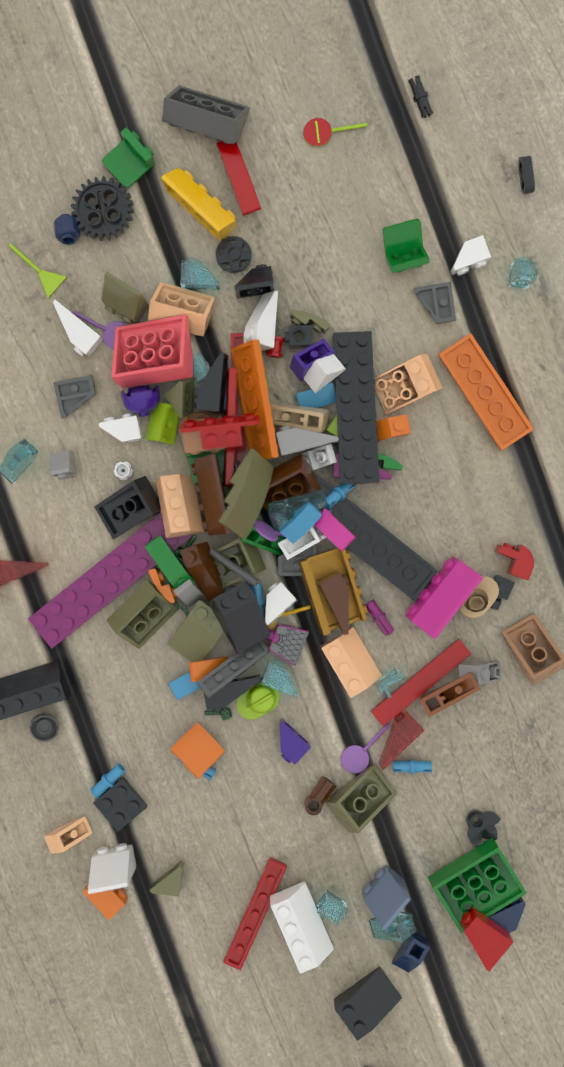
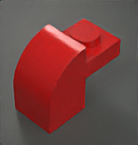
[494,543,534,581]

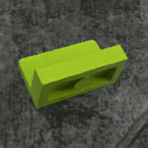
[146,403,179,445]

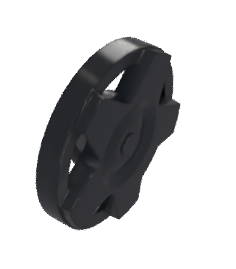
[216,236,252,273]

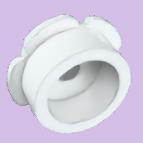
[114,461,133,480]

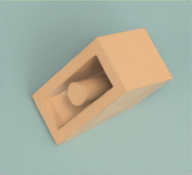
[44,816,93,854]

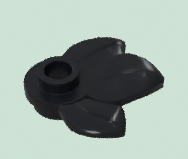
[466,810,501,847]

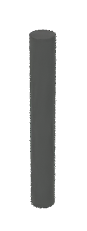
[209,548,259,586]

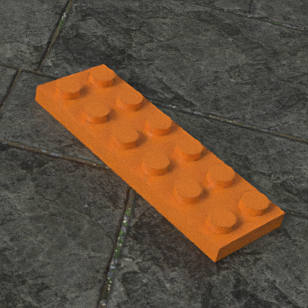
[438,333,534,451]
[231,339,279,460]

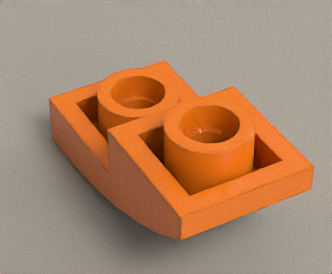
[148,567,178,603]
[189,656,228,682]

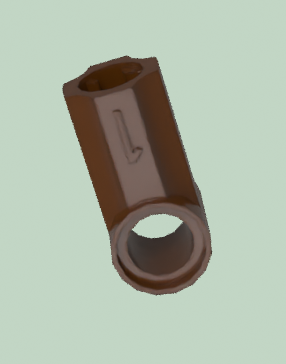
[304,776,336,816]

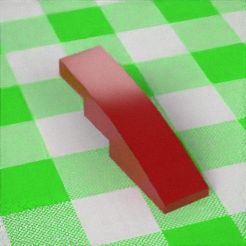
[216,141,261,216]

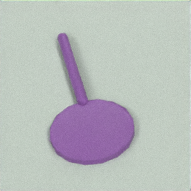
[72,311,126,349]
[253,520,286,541]
[341,723,390,774]

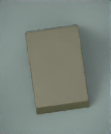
[164,376,194,418]
[150,860,184,897]

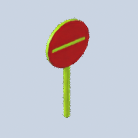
[303,118,368,147]

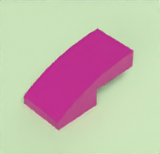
[314,508,356,551]

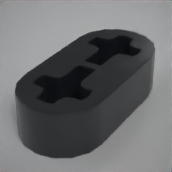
[518,156,535,194]

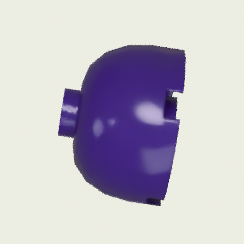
[121,385,160,417]

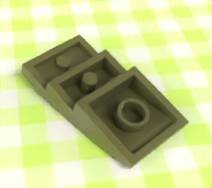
[219,448,274,540]

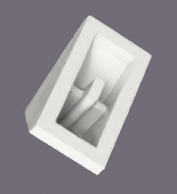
[303,354,346,394]

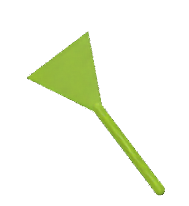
[9,243,67,298]

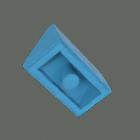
[296,382,336,408]

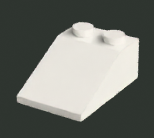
[88,843,137,894]

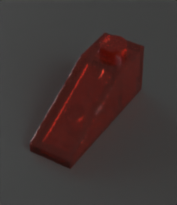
[0,560,49,586]
[379,710,424,770]

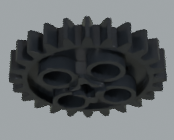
[71,176,134,241]

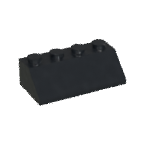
[0,660,71,720]

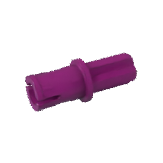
[365,599,394,636]

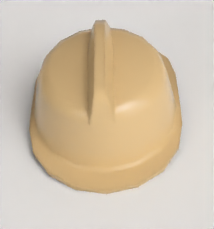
[459,576,499,618]

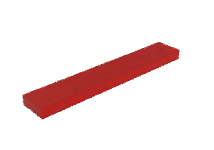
[223,368,237,488]
[371,639,471,726]
[223,857,287,971]

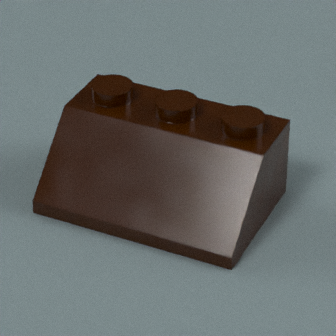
[263,454,323,518]

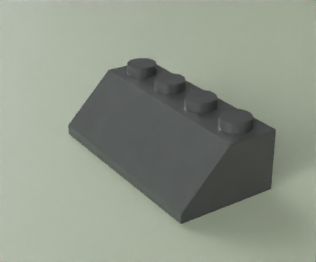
[162,85,250,144]

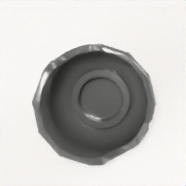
[29,713,59,742]

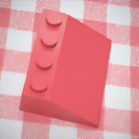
[111,315,193,389]

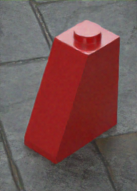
[460,907,513,972]

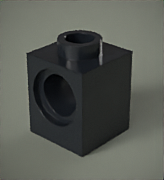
[285,325,313,349]

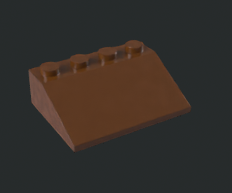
[191,454,231,536]

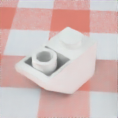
[450,235,491,276]
[99,413,144,443]

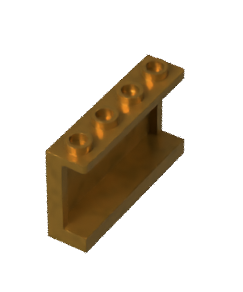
[297,547,368,636]

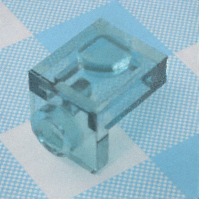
[378,668,405,699]

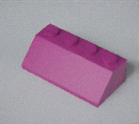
[405,556,483,639]

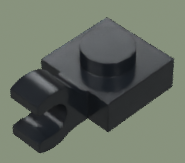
[490,575,515,610]

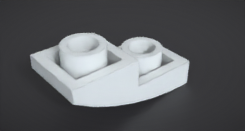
[297,444,337,470]

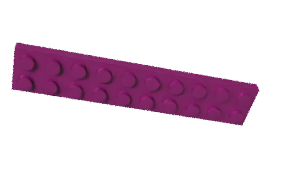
[28,513,195,649]

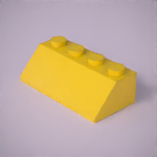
[161,168,237,242]

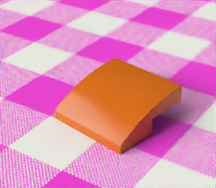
[170,723,225,779]

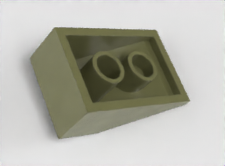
[101,272,149,324]
[213,538,266,588]
[168,598,224,662]
[326,764,397,833]

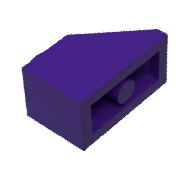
[289,339,335,382]
[280,718,311,764]

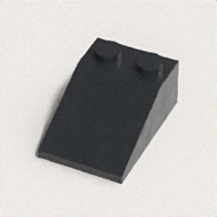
[94,476,161,540]
[208,581,270,654]
[334,966,402,1041]

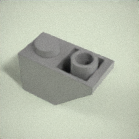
[50,450,78,480]
[458,661,501,685]

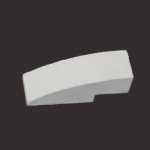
[278,525,326,560]

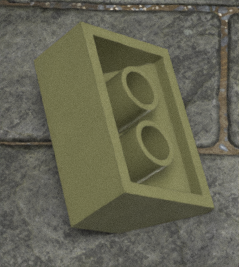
[107,579,179,649]

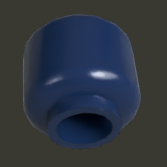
[54,214,80,245]

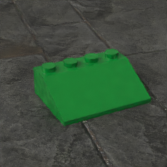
[428,837,527,933]

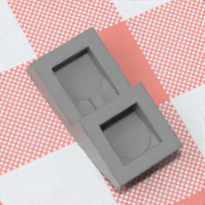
[174,579,205,606]

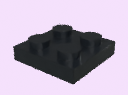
[93,777,148,832]

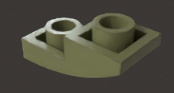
[290,310,330,334]

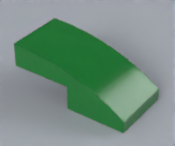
[378,453,403,471]

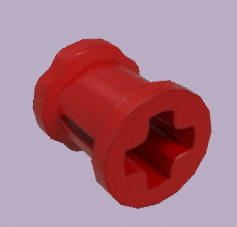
[265,336,285,358]

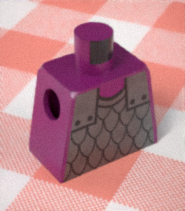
[265,623,309,666]

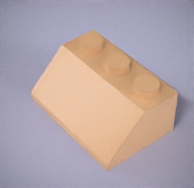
[148,282,216,336]
[156,474,204,538]
[320,627,382,698]

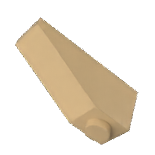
[270,404,329,433]

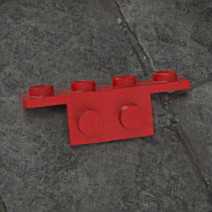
[179,413,260,450]

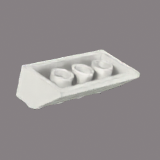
[270,881,334,974]

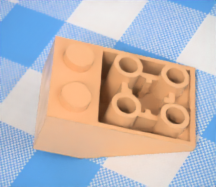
[374,354,443,415]

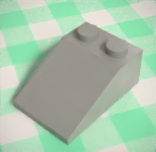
[276,426,339,458]

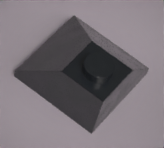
[235,264,274,299]

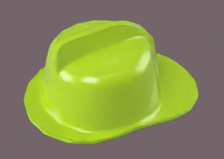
[236,682,280,720]

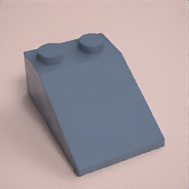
[362,864,411,930]

